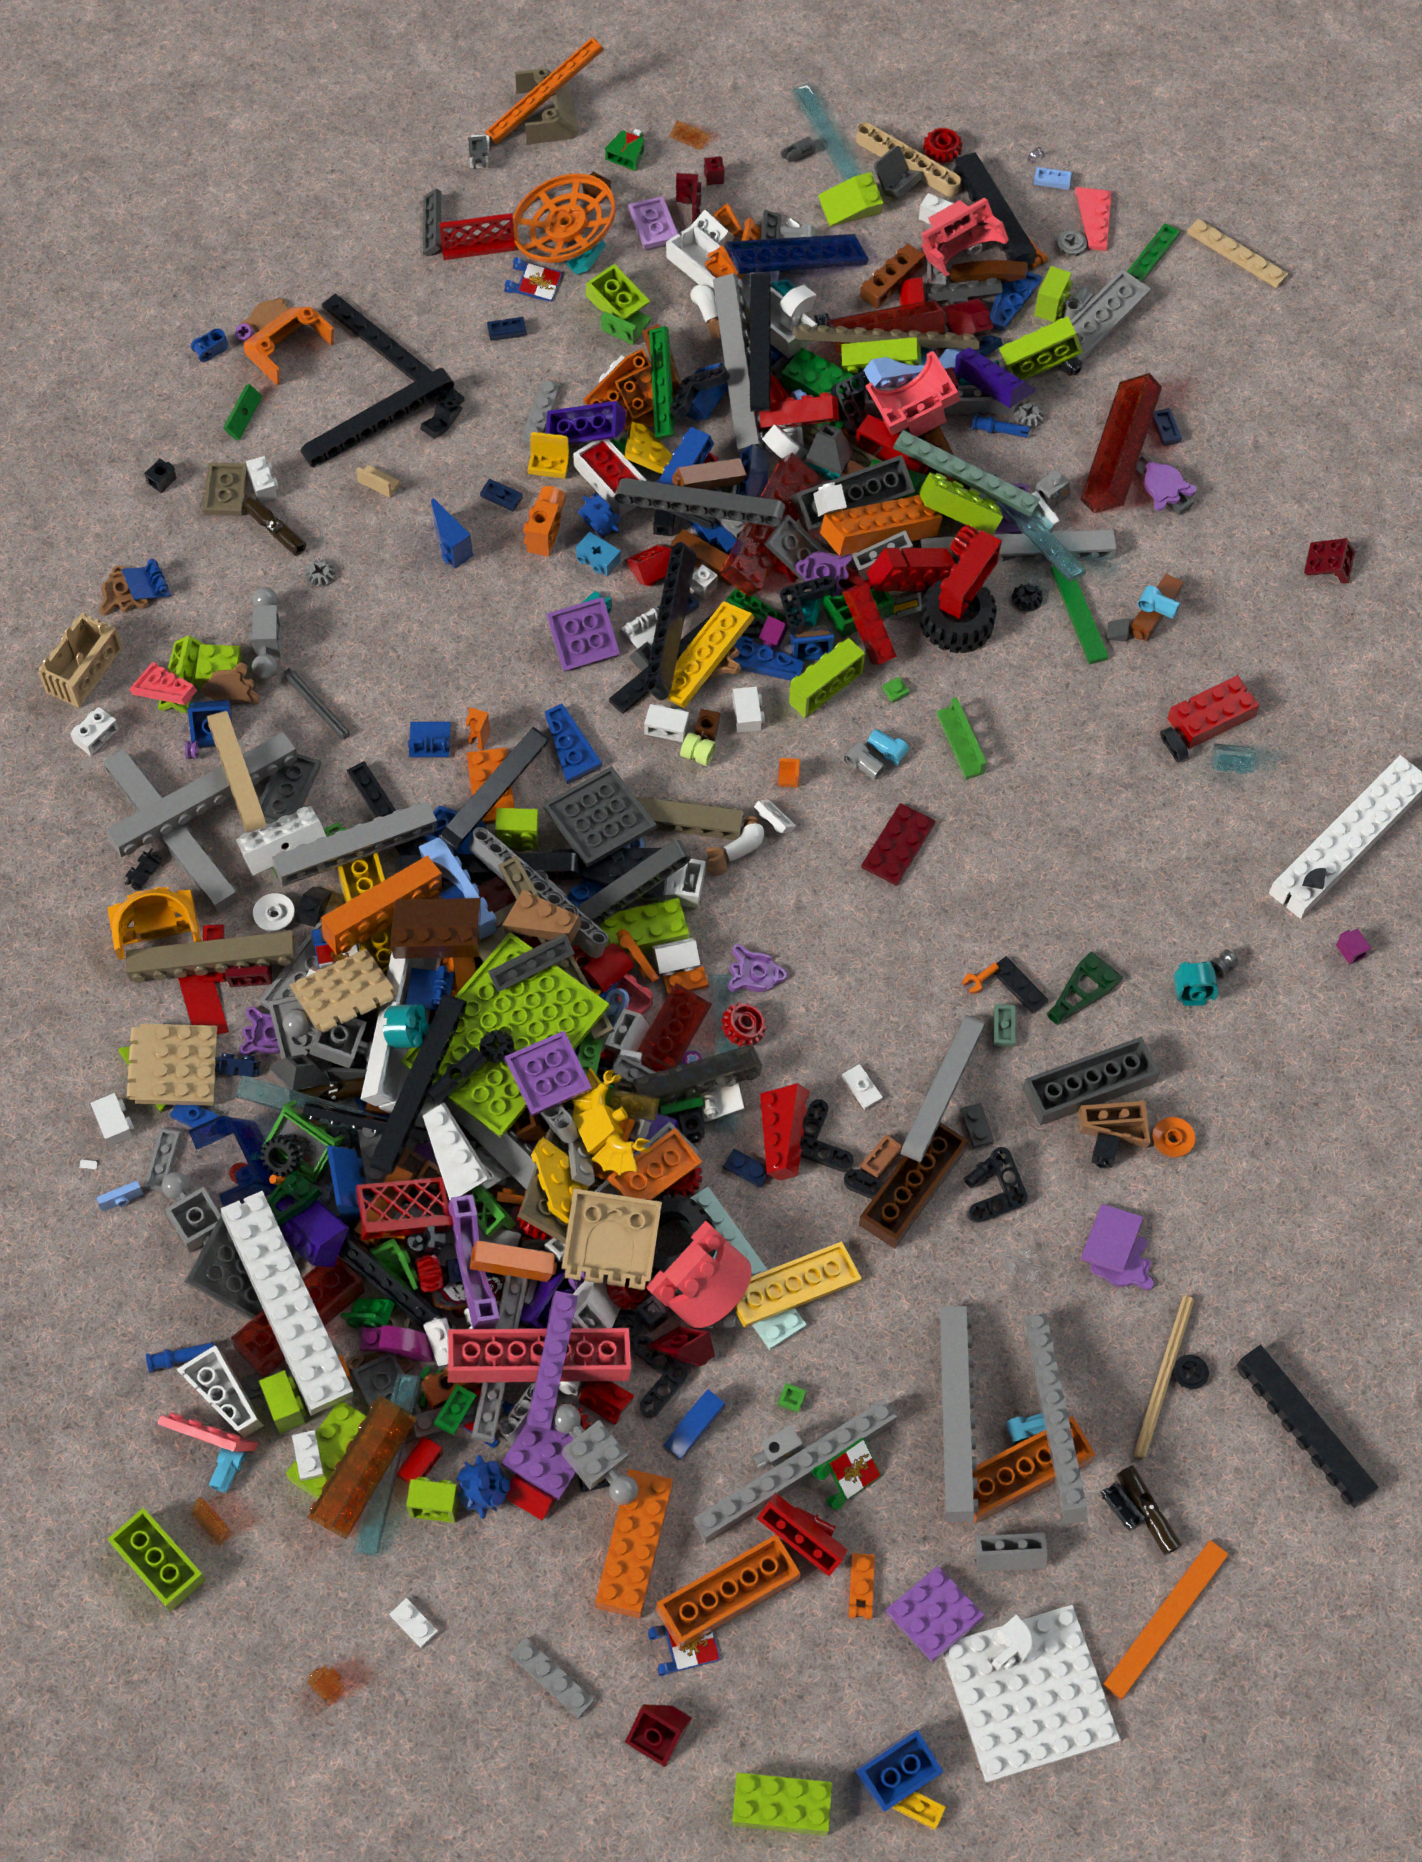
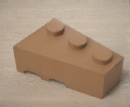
[502,890,581,943]
[1078,1101,1150,1148]

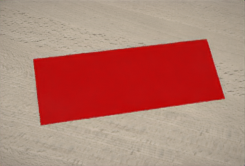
[178,973,229,1035]

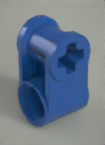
[190,328,228,362]

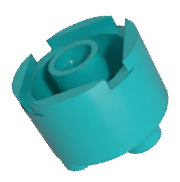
[1173,961,1219,1006]
[383,1004,430,1049]

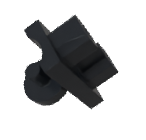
[407,1226,446,1258]

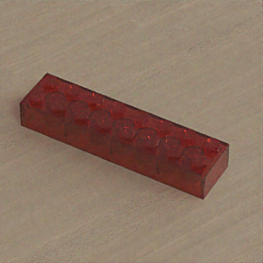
[1080,373,1162,513]
[719,453,820,597]

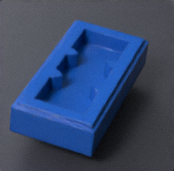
[170,1105,219,1135]

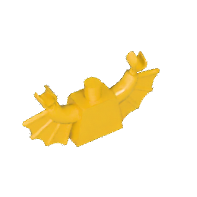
[572,1068,651,1175]

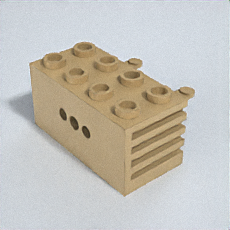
[38,612,123,708]

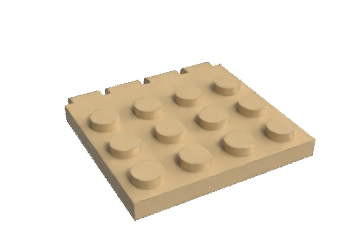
[290,949,396,1033]
[126,1024,217,1106]
[561,1189,662,1290]

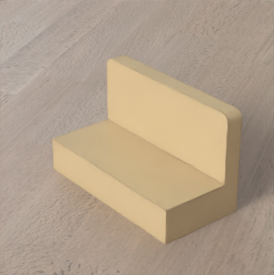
[356,465,400,498]

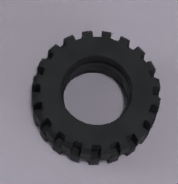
[920,577,997,653]
[651,1194,716,1276]

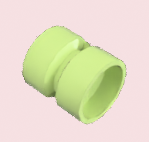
[680,732,716,767]

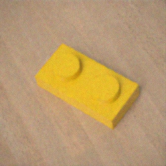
[892,1792,946,1830]

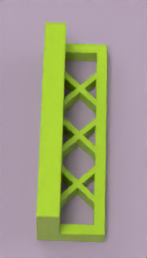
[158,635,203,713]

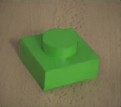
[882,677,910,703]
[777,1383,807,1413]

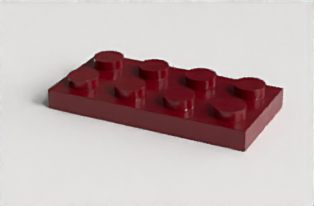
[861,803,936,886]

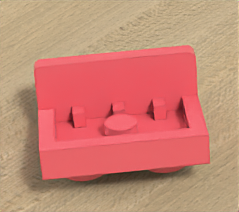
[616,974,653,1015]

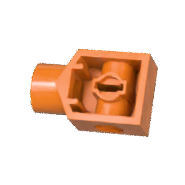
[523,486,566,557]

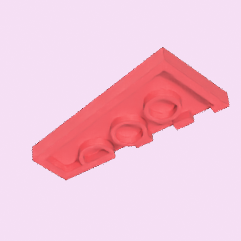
[1075,187,1112,251]
[129,662,197,705]
[158,1412,258,1452]

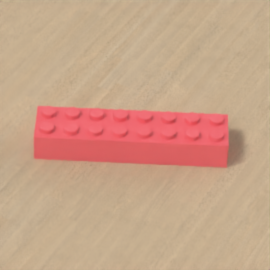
[447,1328,631,1383]

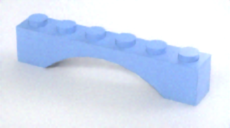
[864,348,963,389]
[419,837,497,940]

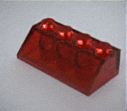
[636,983,712,1073]

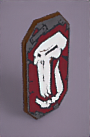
[430,1273,506,1310]

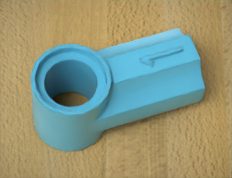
[1138,586,1180,619]
[867,729,910,765]
[1005,1413,1045,1445]
[209,1448,247,1493]

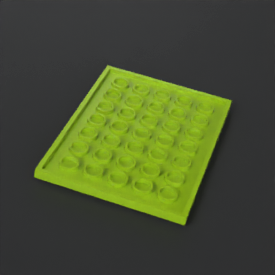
[400,932,610,1138]

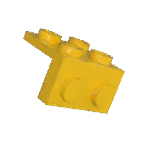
[528,432,569,479]

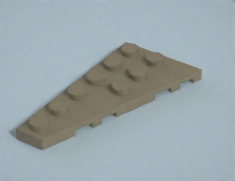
[518,1127,569,1244]

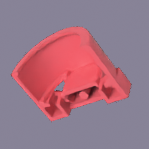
[866,351,960,437]
[645,1221,752,1328]

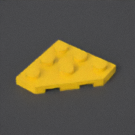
[624,422,673,474]
[531,1137,595,1224]

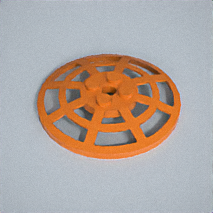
[513,173,616,263]

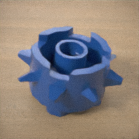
[577,493,622,539]
[457,1455,510,1519]

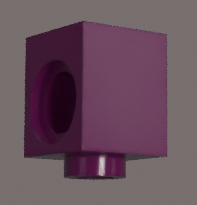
[759,616,789,648]

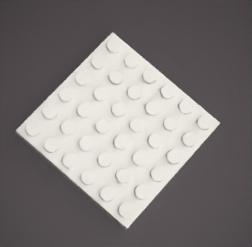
[943,1605,1120,1783]

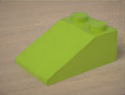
[818,172,883,227]
[585,264,650,320]

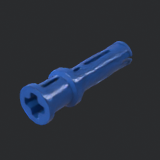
[971,413,1030,438]
[146,1342,214,1373]

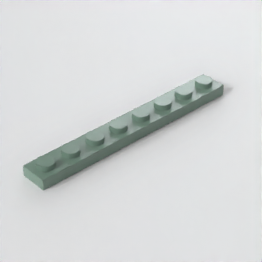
[893,430,1040,517]

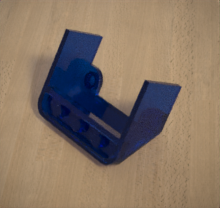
[188,1116,279,1207]

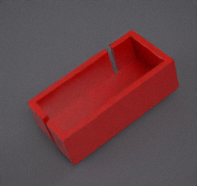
[855,415,932,476]
[938,530,1002,619]
[866,548,955,592]
[1167,675,1260,749]

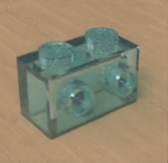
[1211,743,1257,774]

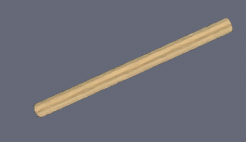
[1133,1295,1194,1460]

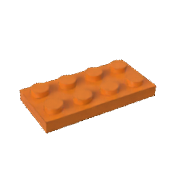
[466,748,515,824]
[607,1128,702,1200]

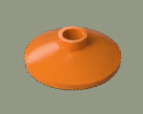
[1152,1117,1195,1158]

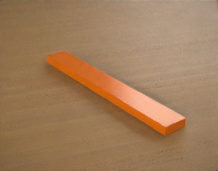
[485,37,604,145]
[1103,1540,1229,1700]

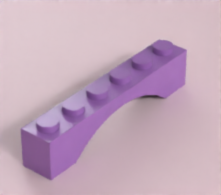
[448,1195,500,1329]
[525,1291,578,1433]

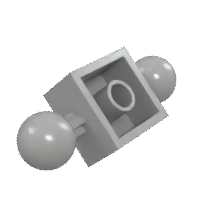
[249,587,281,680]
[283,1010,373,1068]
[162,1172,221,1252]
[552,1404,638,1505]

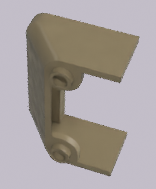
[515,68,578,145]

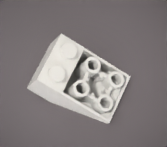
[637,859,706,908]
[572,1275,621,1328]

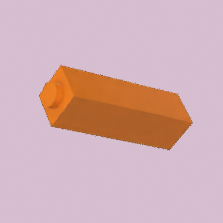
[470,1240,557,1282]

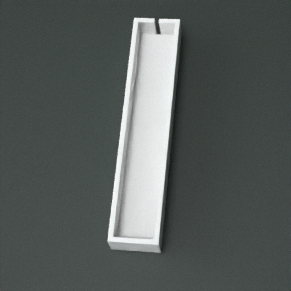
[666,225,817,358]
[1269,755,1422,919]
[361,954,441,1114]
[221,1191,353,1416]

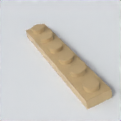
[1187,219,1288,288]

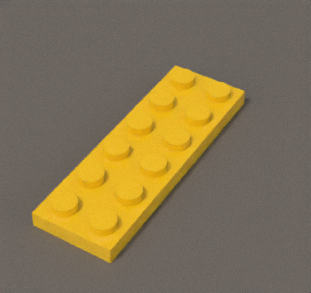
[665,601,754,708]
[734,1241,862,1328]

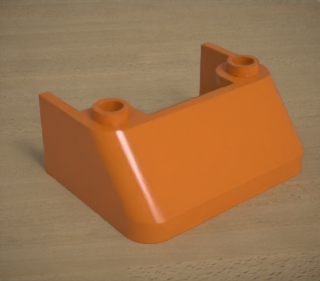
[244,307,334,386]

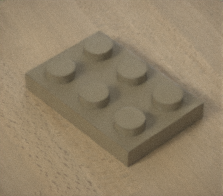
[203,463,248,516]

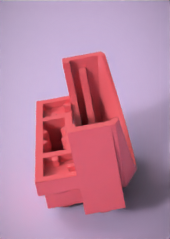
[921,198,1009,276]

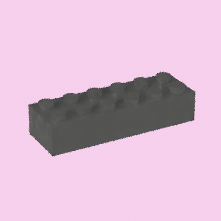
[791,455,915,532]
[1023,1036,1160,1125]

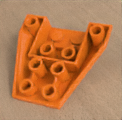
[583,348,654,431]

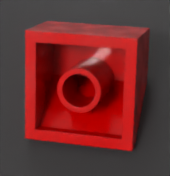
[624,544,672,586]

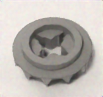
[1057,231,1087,256]
[1014,401,1044,427]
[304,558,336,587]

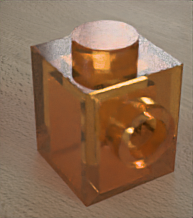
[307,1665,346,1707]

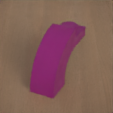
[360,1325,434,1362]

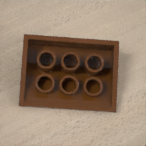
[391,898,481,959]

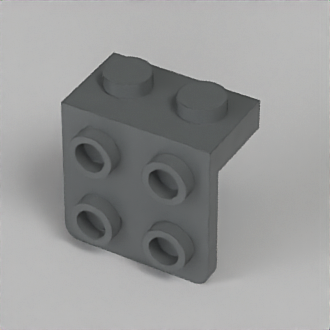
[874,146,923,198]

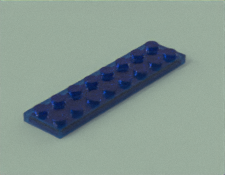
[725,234,869,274]

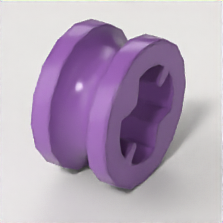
[235,323,254,342]
[185,741,198,759]

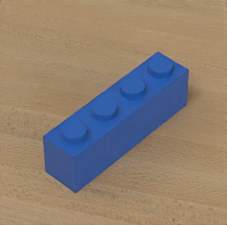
[656,427,714,485]

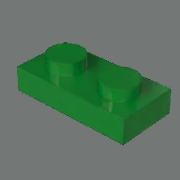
[434,1384,476,1436]

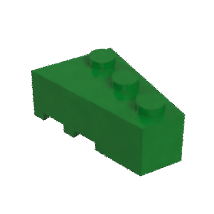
[823,589,895,638]

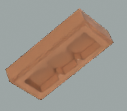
[860,1134,903,1179]

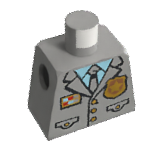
[1034,470,1070,509]
[752,1424,804,1468]

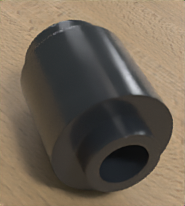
[1058,356,1082,376]

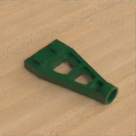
[1047,951,1123,1025]
[267,1170,322,1227]

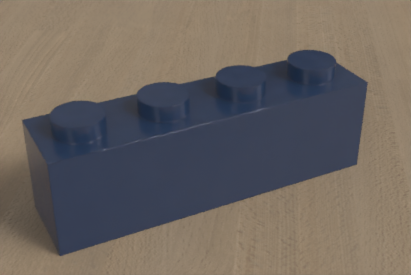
[736,444,770,524]

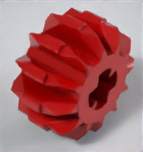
[950,525,979,557]
[415,1255,443,1293]

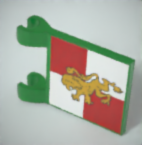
[812,1438,882,1510]

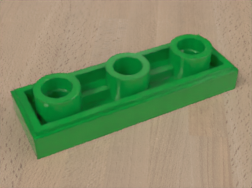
[223,384,263,440]
[726,586,785,622]

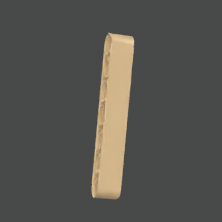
[856,122,961,197]
[207,711,266,833]

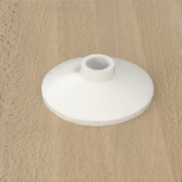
[253,893,295,931]

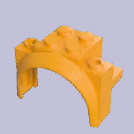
[107,887,201,960]

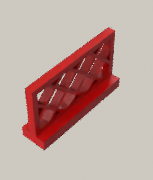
[439,213,516,260]
[356,1177,453,1240]

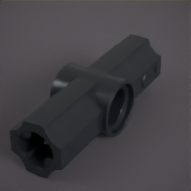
[426,1047,488,1105]

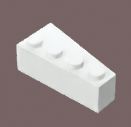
[423,1103,490,1200]
[176,1345,264,1438]

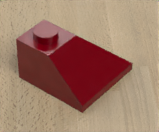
[944,298,993,337]
[648,1326,715,1366]
[624,1704,692,1767]

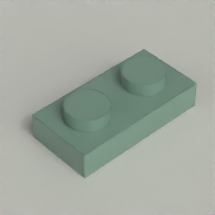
[993,1004,1015,1047]

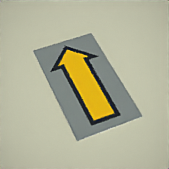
[889,592,922,620]

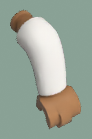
[690,285,721,339]
[706,816,764,876]

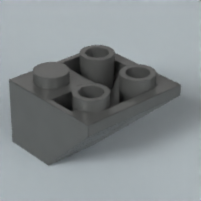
[806,422,854,475]
[271,1054,330,1090]

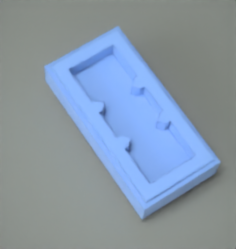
[1033,167,1072,190]
[96,1181,143,1212]

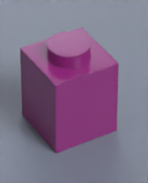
[1336,928,1371,965]

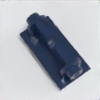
[215,1053,261,1078]

